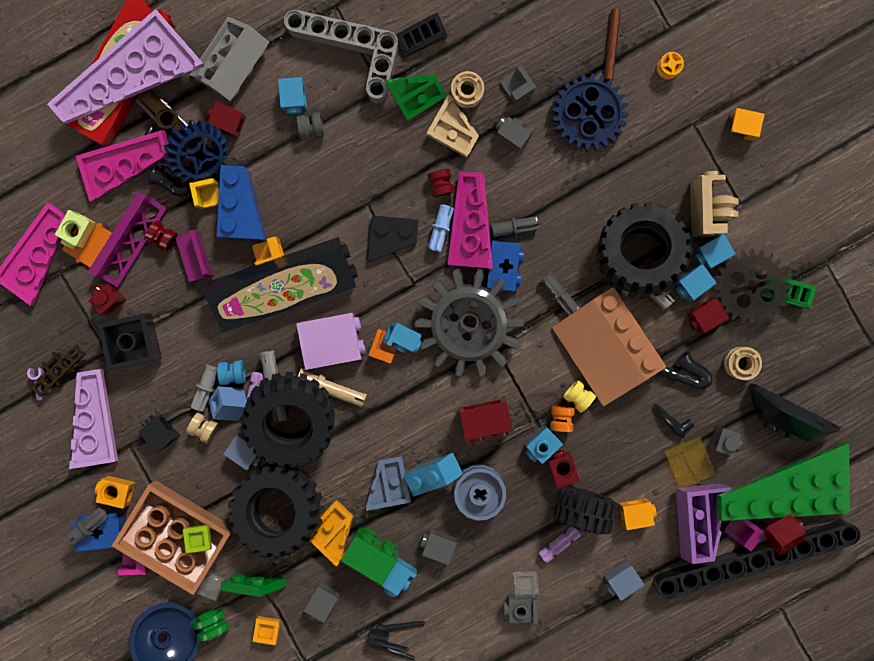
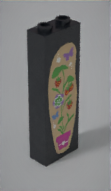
[204,237,358,333]

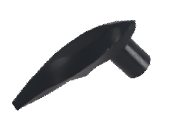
[654,403,694,438]

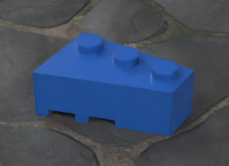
[217,165,268,242]

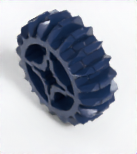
[163,119,229,183]

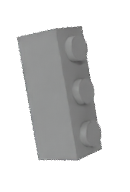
[189,17,269,101]

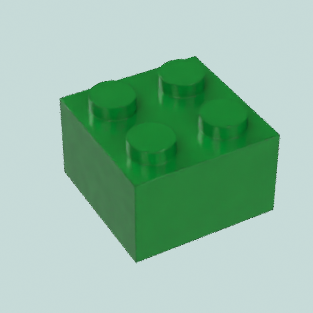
[341,527,399,586]

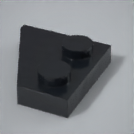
[368,215,419,261]

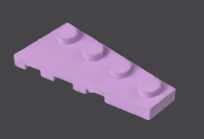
[69,369,118,469]

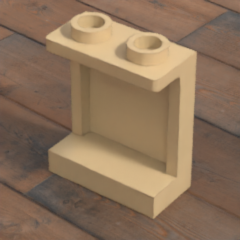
[690,171,728,238]

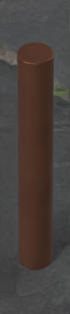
[604,9,621,81]

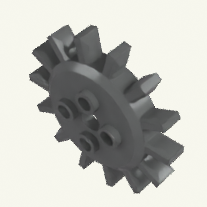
[415,269,524,376]

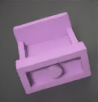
[296,313,366,370]

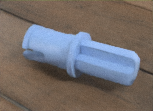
[428,204,454,252]

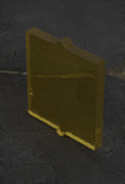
[664,436,716,488]

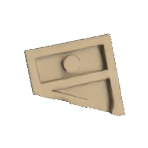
[426,94,479,158]

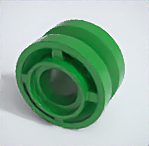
[192,609,230,642]

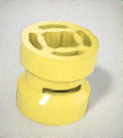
[563,380,596,413]

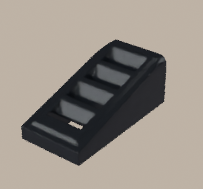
[396,13,447,58]

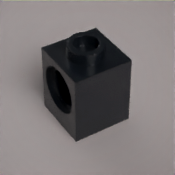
[138,414,180,453]

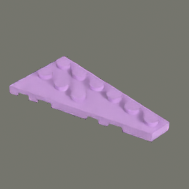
[47,9,205,124]

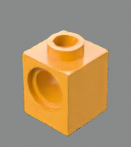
[95,476,136,509]
[619,498,657,530]

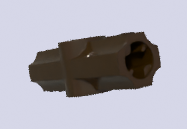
[135,89,188,137]

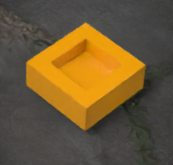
[252,616,281,645]

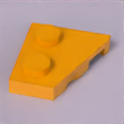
[310,500,354,567]

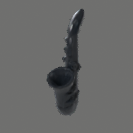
[144,123,191,197]
[657,351,713,390]

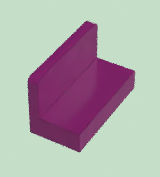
[175,229,213,283]

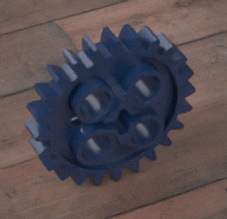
[551,73,629,152]

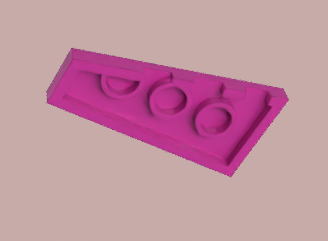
[76,131,169,202]
[448,172,493,269]
[0,202,66,306]

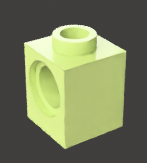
[55,210,97,249]

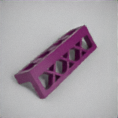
[88,192,168,288]

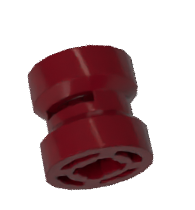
[427,169,455,198]
[144,220,178,253]

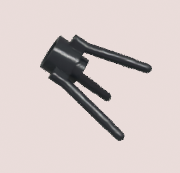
[368,621,425,661]

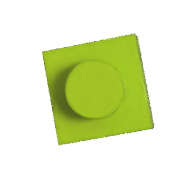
[183,524,212,553]

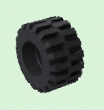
[553,486,619,535]

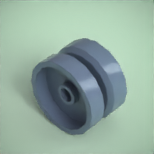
[454,464,506,521]

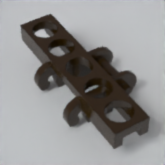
[31,345,86,397]

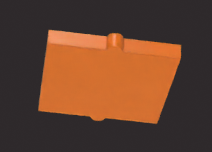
[62,215,112,267]

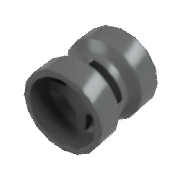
[297,112,325,139]

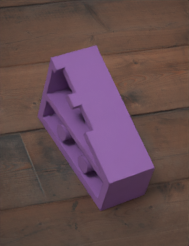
[676,483,732,564]

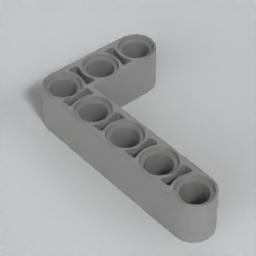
[284,10,399,104]

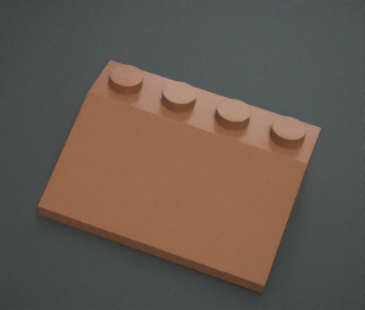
[552,287,666,407]
[112,480,233,595]

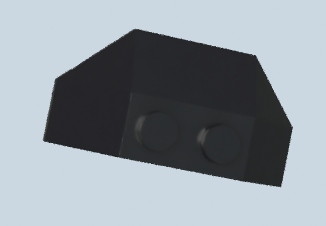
[748,383,841,443]

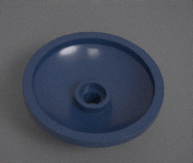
[128,603,200,661]

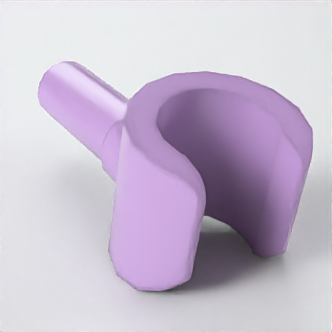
[27,367,46,400]

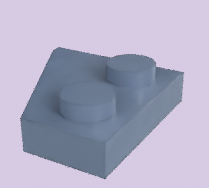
[366,455,411,511]

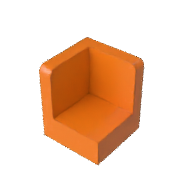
[368,329,397,364]

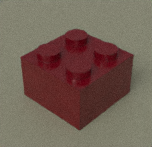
[458,398,513,443]

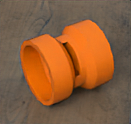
[550,406,575,432]

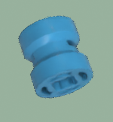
[217,360,246,386]

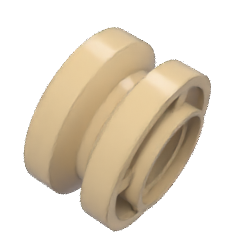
[451,71,484,108]
[712,195,739,221]
[724,347,762,380]

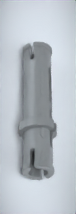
[259,350,288,422]

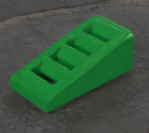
[760,273,817,309]

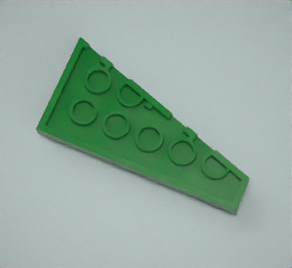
[717,442,850,521]

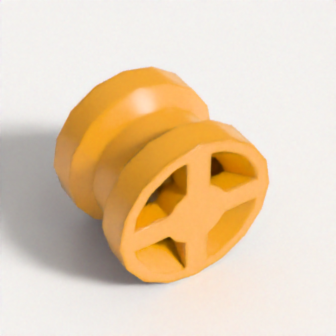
[657,52,684,80]

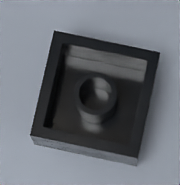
[97,313,162,371]

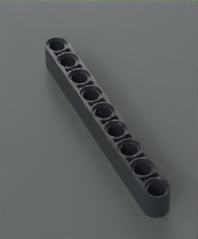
[653,520,861,599]

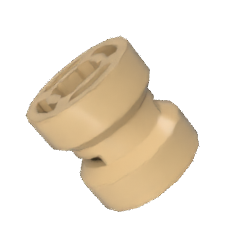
[186,412,219,444]

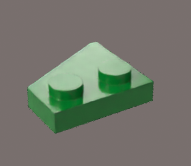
[384,74,447,121]
[221,574,287,597]

